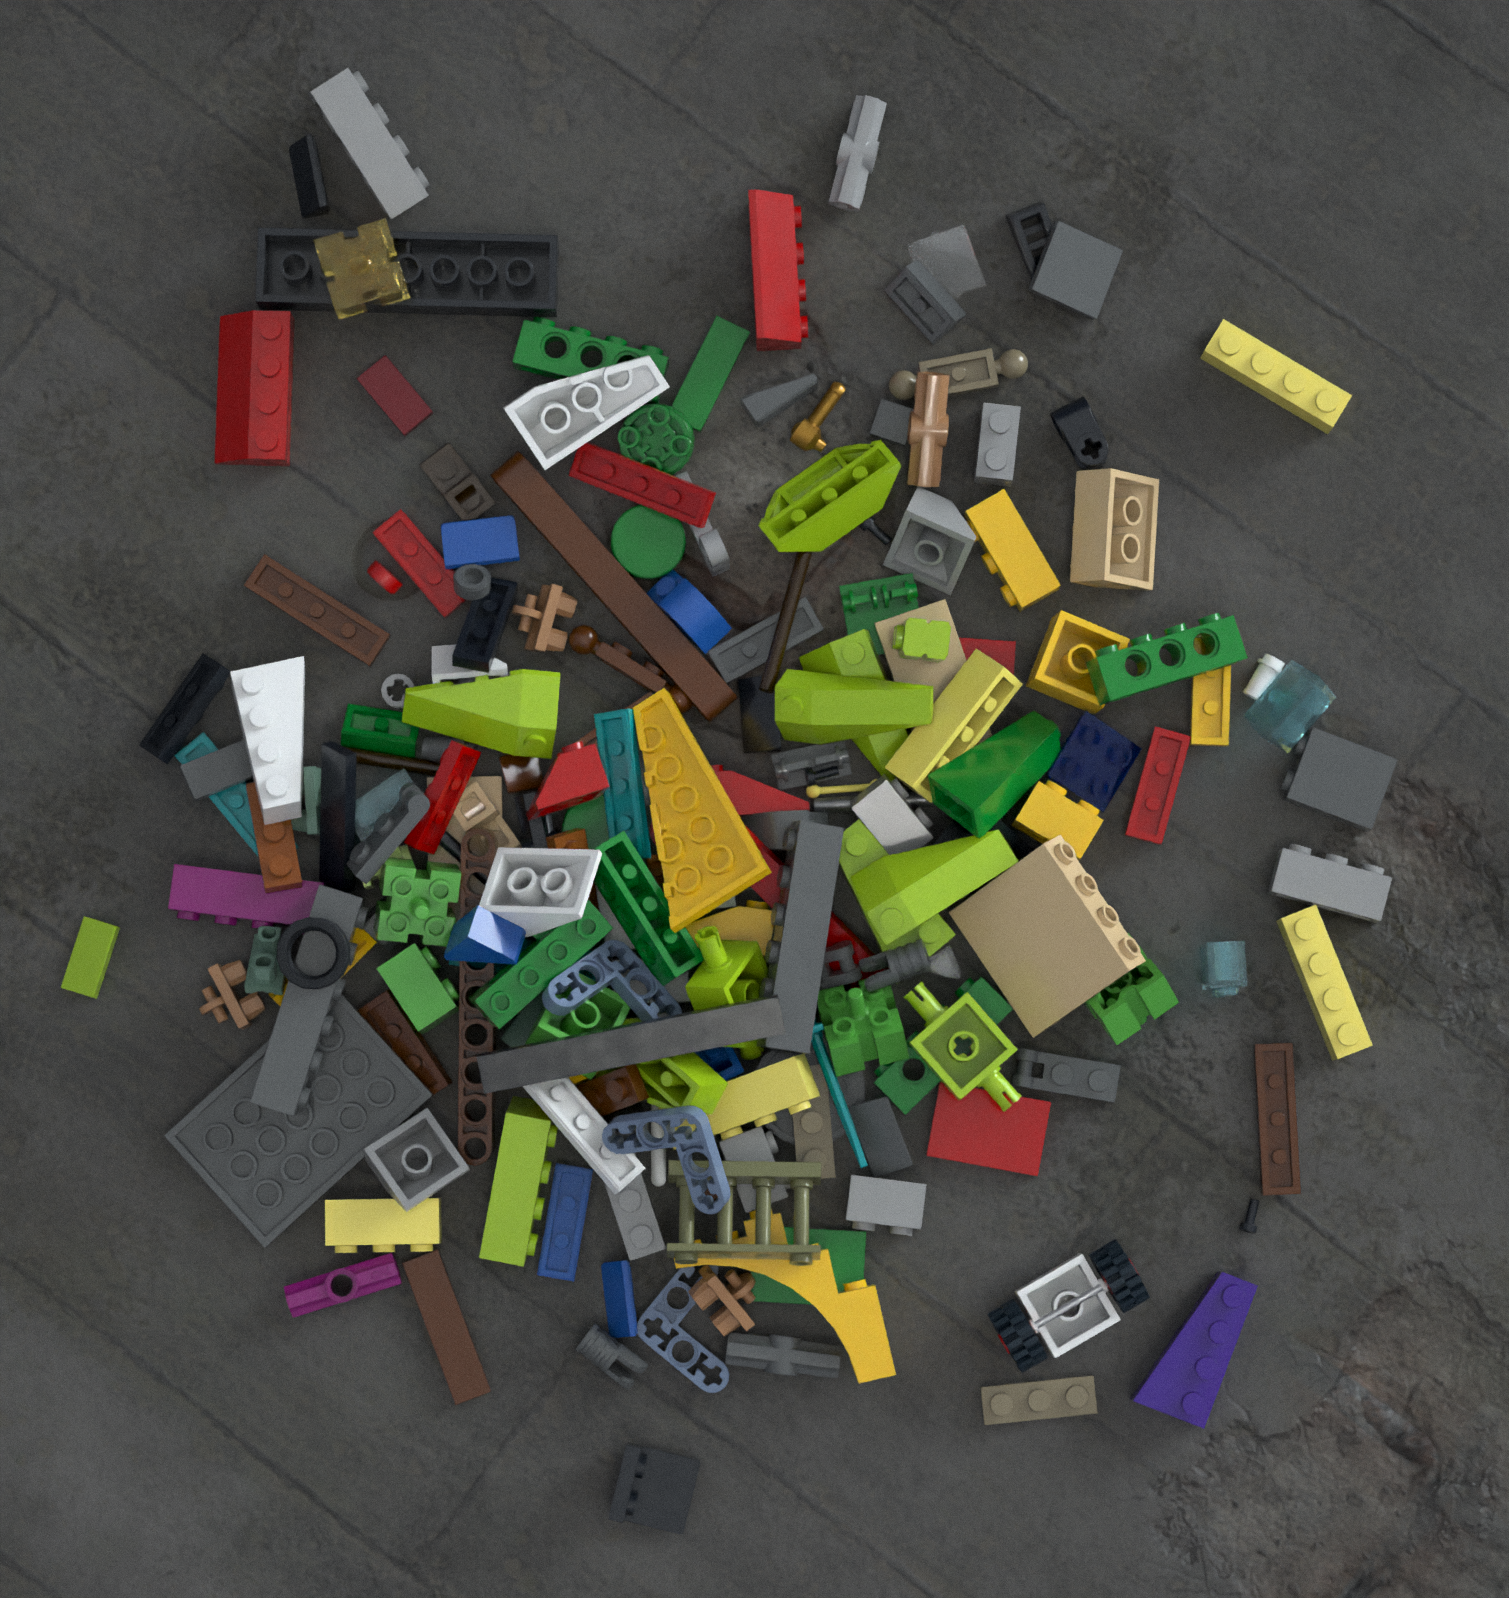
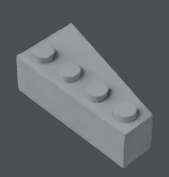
[307,68,430,219]

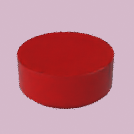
[367,560,403,595]

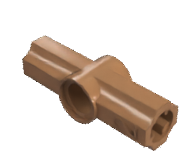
[907,371,950,487]

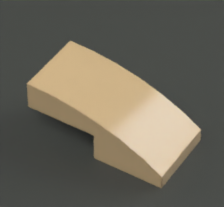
[453,781,522,855]

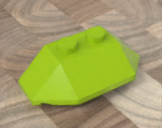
[758,440,901,552]

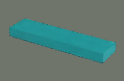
[594,708,651,859]
[175,732,300,856]

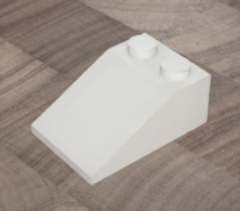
[479,847,602,937]

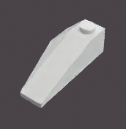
[503,355,670,470]

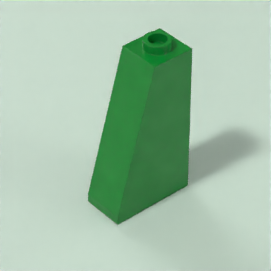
[928,711,1062,838]

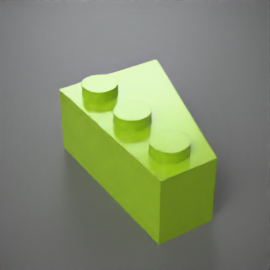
[596,1018,728,1115]

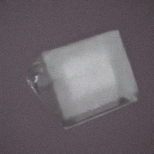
[930,945,961,980]

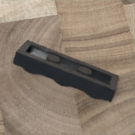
[452,577,518,673]
[139,653,231,765]

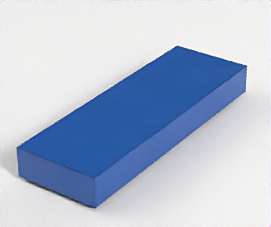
[537,1163,594,1281]

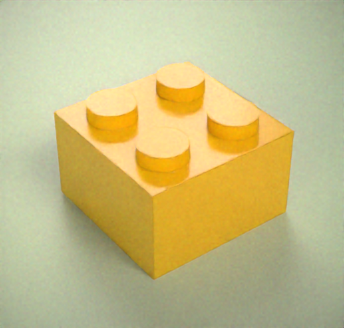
[1026,610,1130,715]
[1011,780,1104,861]

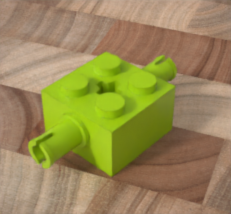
[685,926,768,1060]
[903,981,1022,1112]

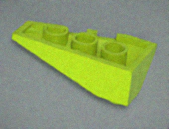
[850,829,1019,945]

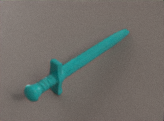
[811,1017,868,1168]

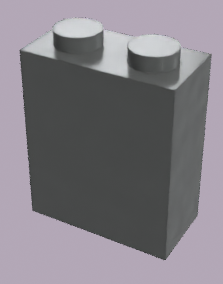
[1280,727,1398,832]

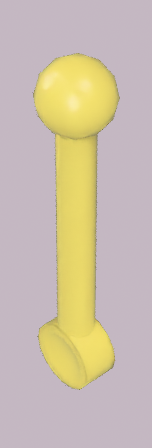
[806,779,877,798]

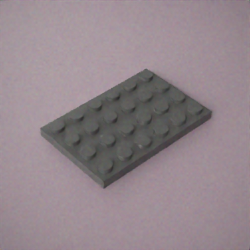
[164,994,434,1248]

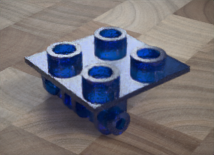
[1047,710,1142,812]

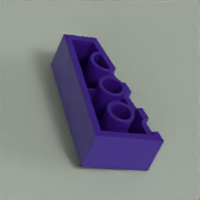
[1130,1271,1258,1429]

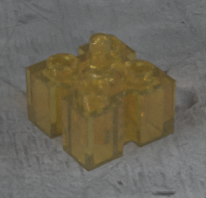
[313,218,411,320]

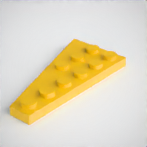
[633,688,772,933]

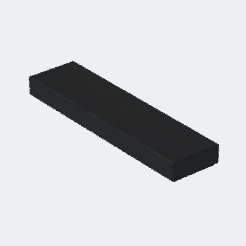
[319,741,357,892]

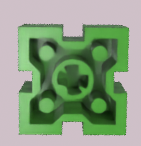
[373,857,461,947]
[1083,933,1179,1045]
[817,979,909,1077]

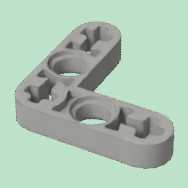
[676,471,730,577]

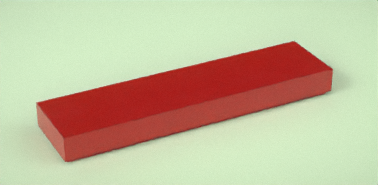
[568,442,716,528]

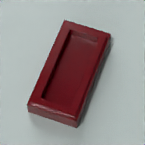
[356,355,434,437]

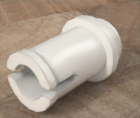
[1243,653,1285,704]

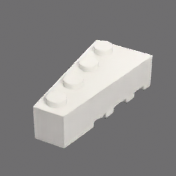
[230,656,305,825]

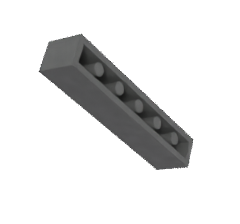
[757,820,844,1054]
[250,884,369,1116]

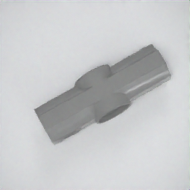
[828,95,887,212]

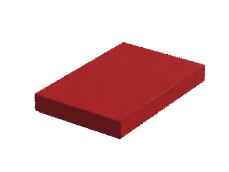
[926,1082,1051,1176]

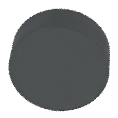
[453,564,491,600]

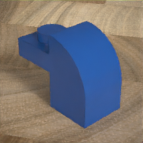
[646,570,732,654]

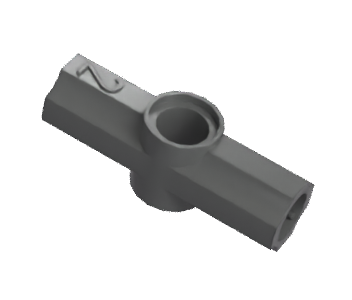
[725,1331,842,1378]

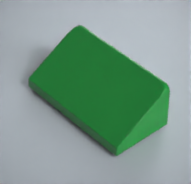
[341,703,420,758]

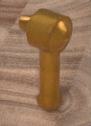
[790,382,846,452]

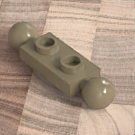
[889,348,1028,400]

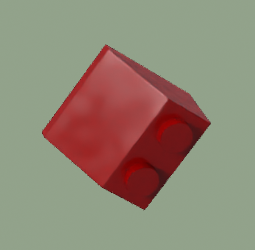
[526,741,610,821]

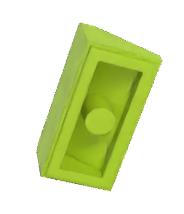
[61,916,120,999]

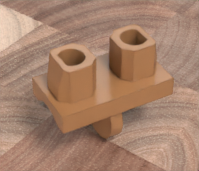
[511,584,577,652]
[199,960,267,1030]
[688,1265,756,1336]

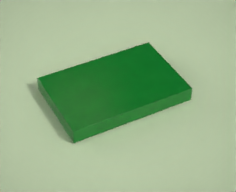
[750,1227,866,1305]

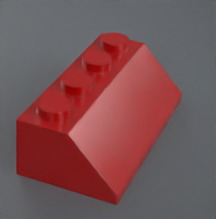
[748,189,808,351]
[215,310,295,466]

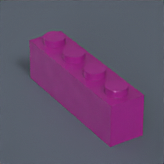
[168,864,327,935]

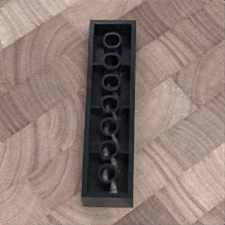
[255,228,559,317]

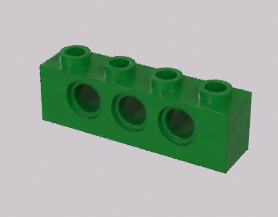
[512,317,669,404]
[1086,613,1248,706]
[593,831,704,986]
[469,900,613,1029]
[873,977,1013,1116]

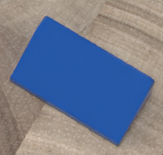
[441,515,520,569]
[601,1260,638,1338]

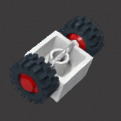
[987,1239,1150,1373]

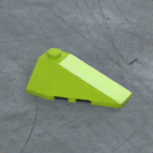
[798,629,909,781]
[402,669,560,759]
[775,669,933,745]

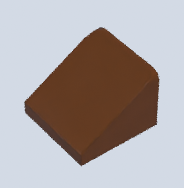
[499,754,543,795]

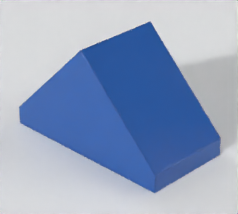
[444,905,526,965]

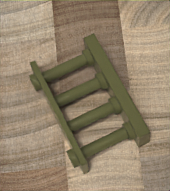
[667,1160,821,1266]

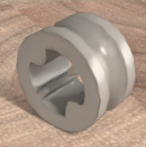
[381,674,415,709]

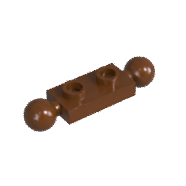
[569,625,693,714]

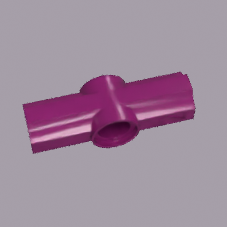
[283,1252,402,1318]

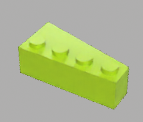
[839,819,956,985]
[479,1096,558,1267]

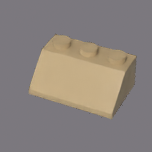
[1070,468,1159,591]

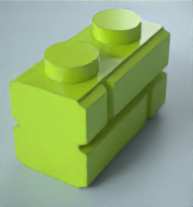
[892,617,951,662]

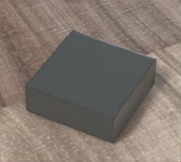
[869,398,913,447]

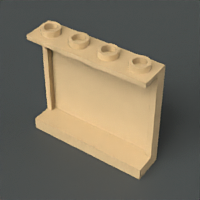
[949,835,1146,1038]

